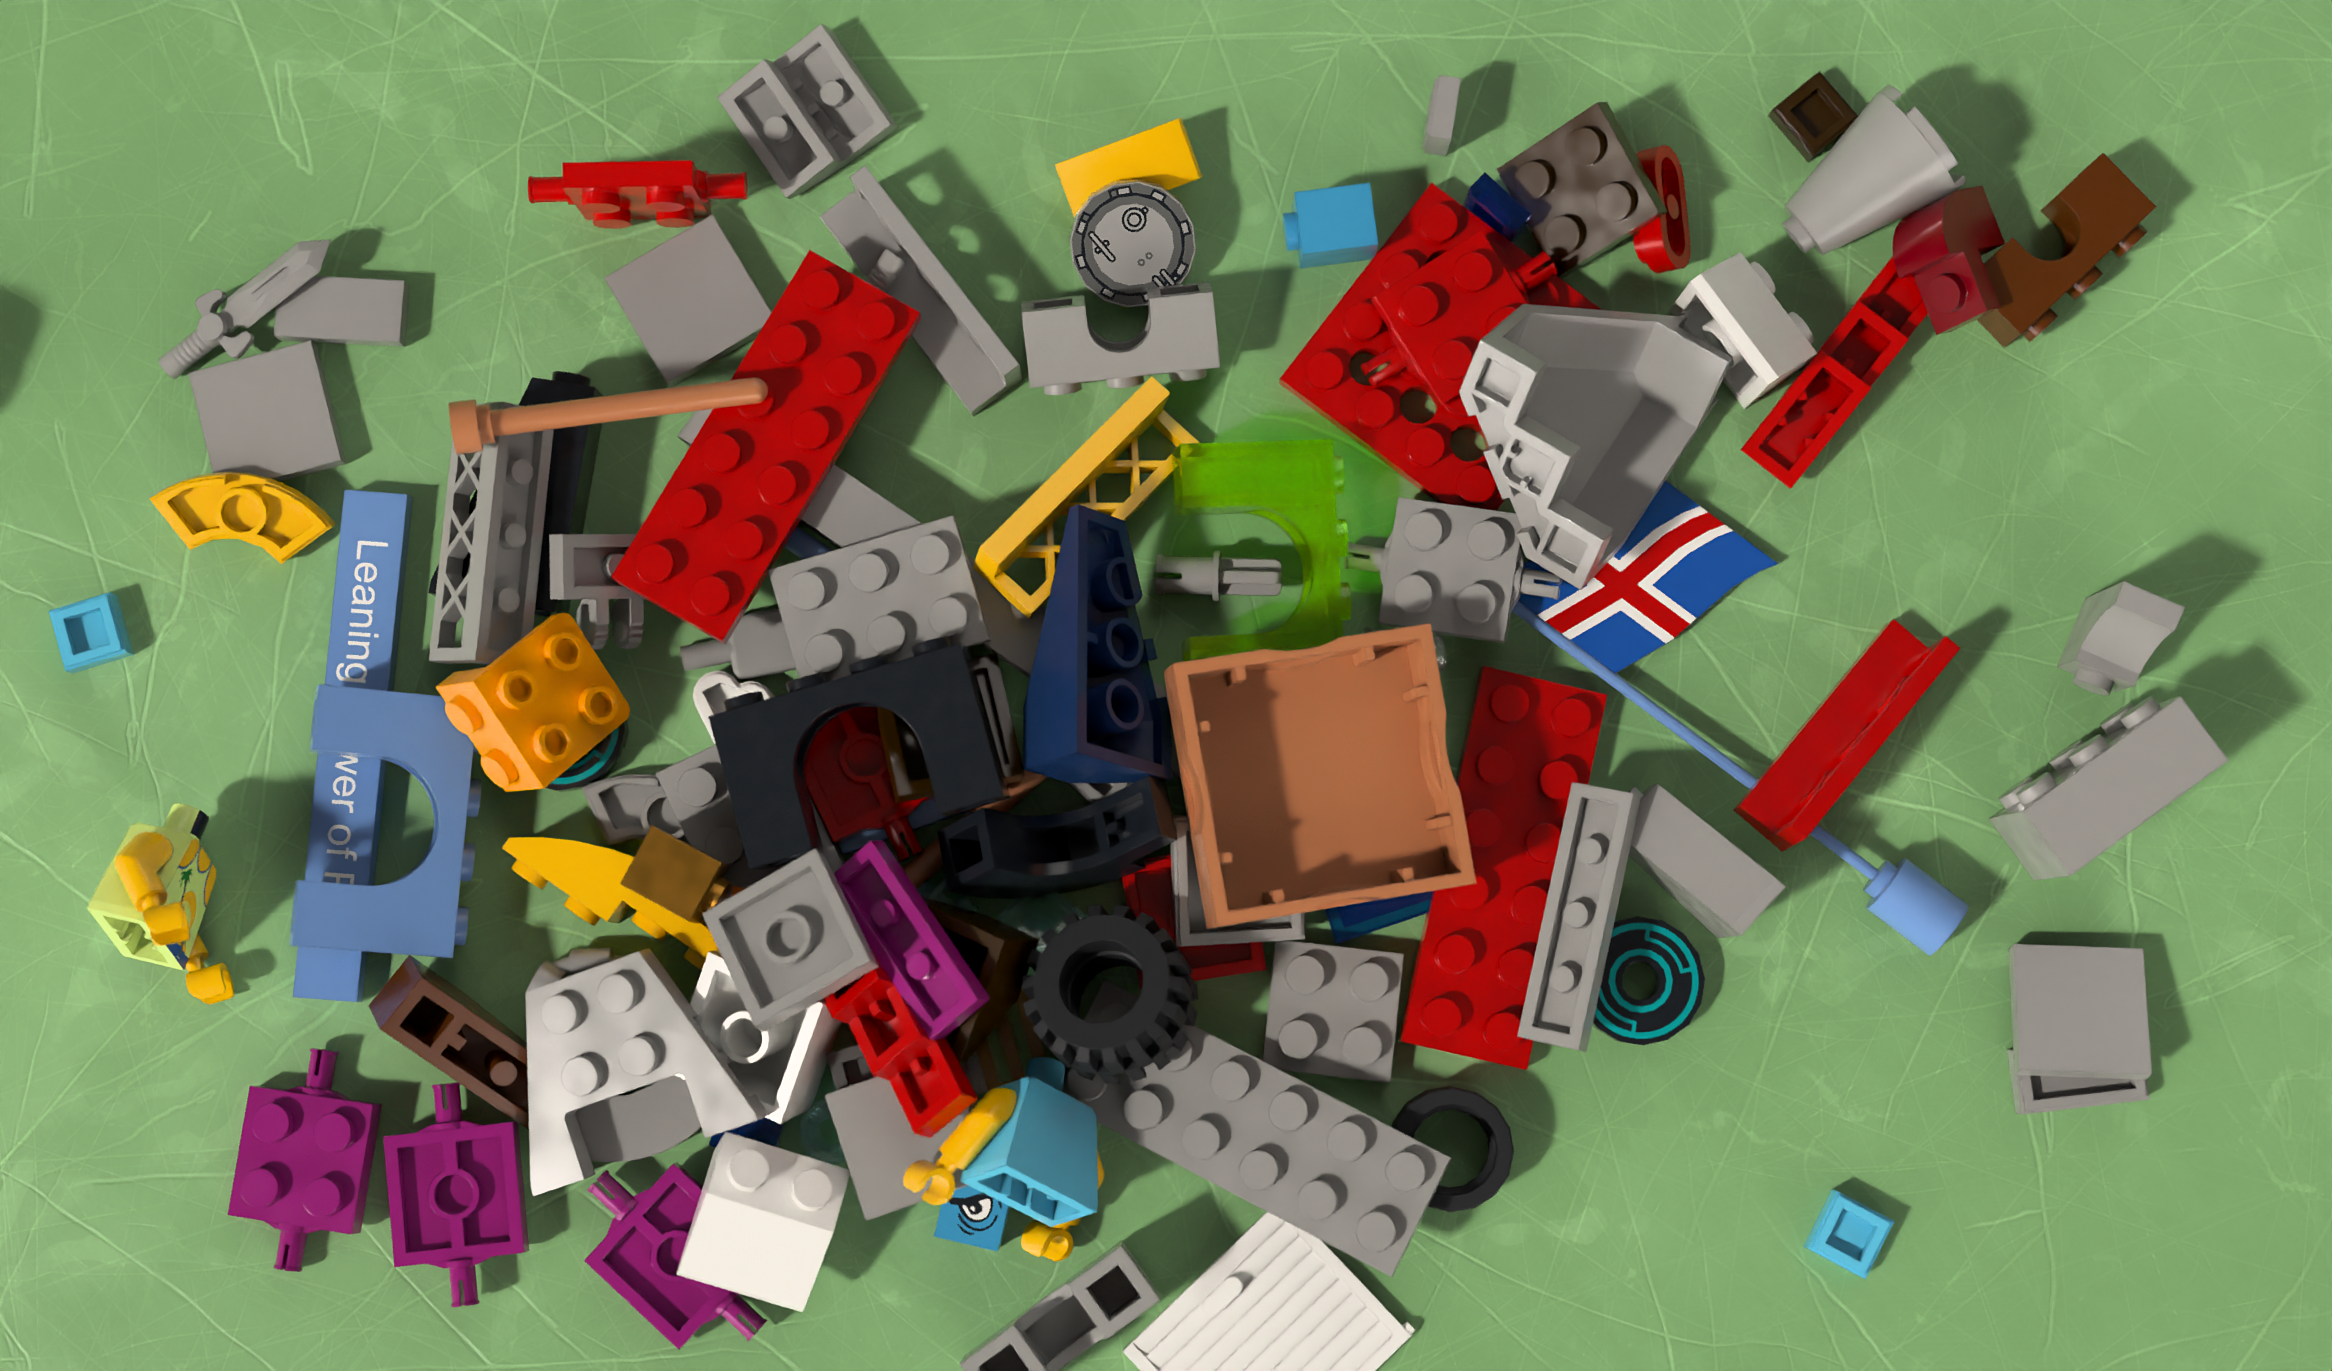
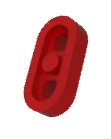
[1633,145,1691,274]

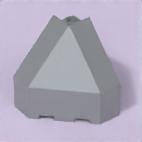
[1459,304,1733,590]

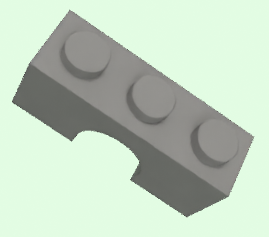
[1021,281,1220,395]
[960,1240,1160,1371]

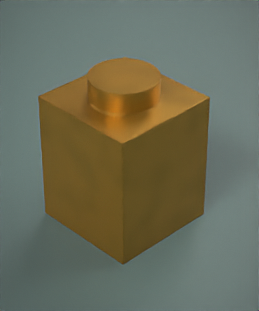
[620,826,731,924]

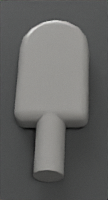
[680,608,796,680]

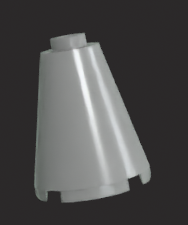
[1782,84,1966,255]

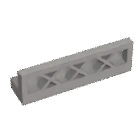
[820,166,1023,417]
[429,401,554,665]
[1517,782,1641,1052]

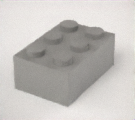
[1989,696,2228,881]

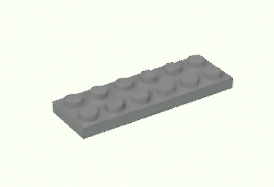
[1062,980,1452,1277]

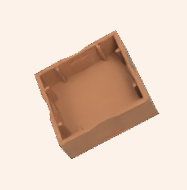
[1163,623,1476,929]

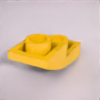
[1055,118,1203,218]

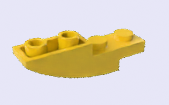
[502,837,719,970]

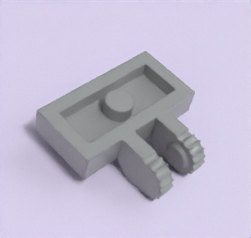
[549,534,644,650]

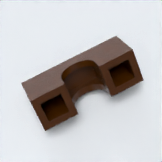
[1977,153,2156,347]

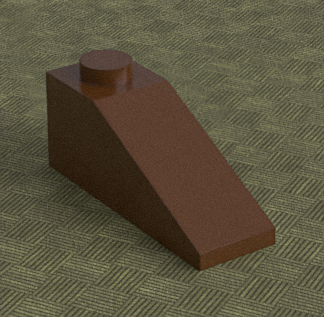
[368,955,529,1130]

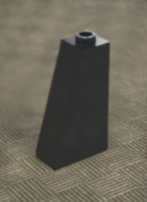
[428,371,603,617]

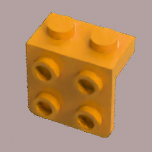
[436,613,630,792]

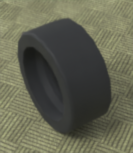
[1391,1086,1514,1212]

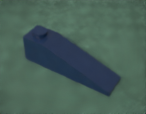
[1023,504,1172,783]

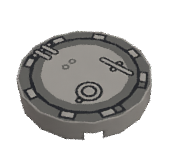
[1070,180,1196,307]

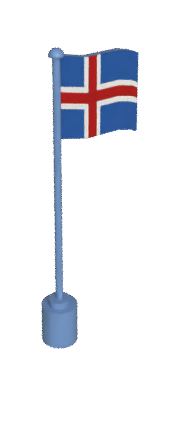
[1512,480,1969,956]

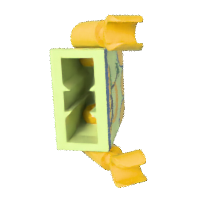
[87,803,235,1005]

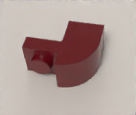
[1892,186,2005,335]

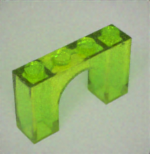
[1172,439,1352,662]

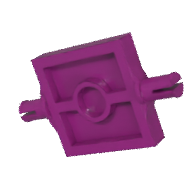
[228,1048,382,1272]
[383,1082,529,1307]
[584,1162,768,1350]

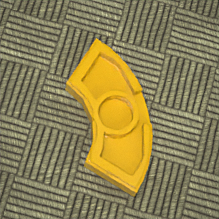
[150,472,336,564]

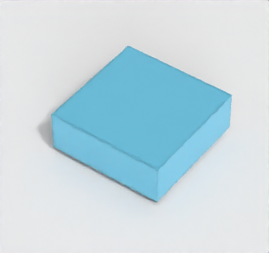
[49,592,134,673]
[1803,1189,1894,1279]

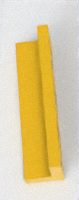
[972,376,1200,619]

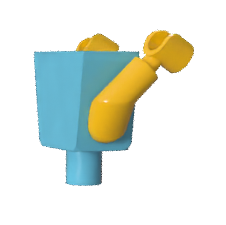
[903,1057,1105,1262]

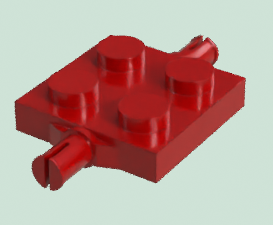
[528,160,748,229]
[1361,230,1557,407]
[805,707,935,863]

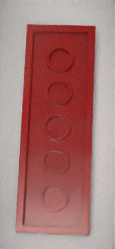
[611,250,921,645]
[1398,666,1607,1070]

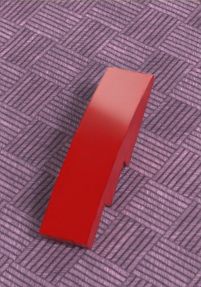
[1740,255,1928,489]
[823,954,978,1138]

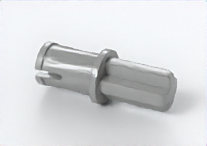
[1155,550,1283,601]

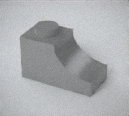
[2057,581,2185,696]

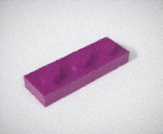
[834,840,990,1040]

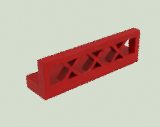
[1733,619,1960,852]

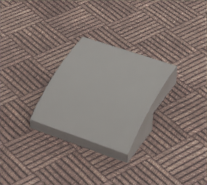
[717,24,898,199]

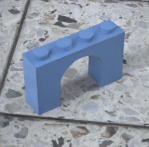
[289,684,481,958]

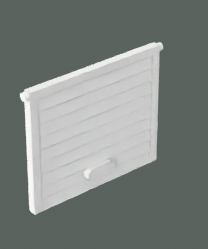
[1123,1211,1416,1371]

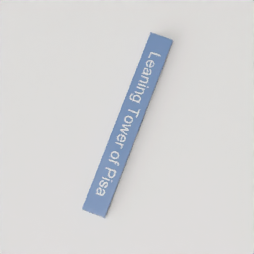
[293,490,413,1002]

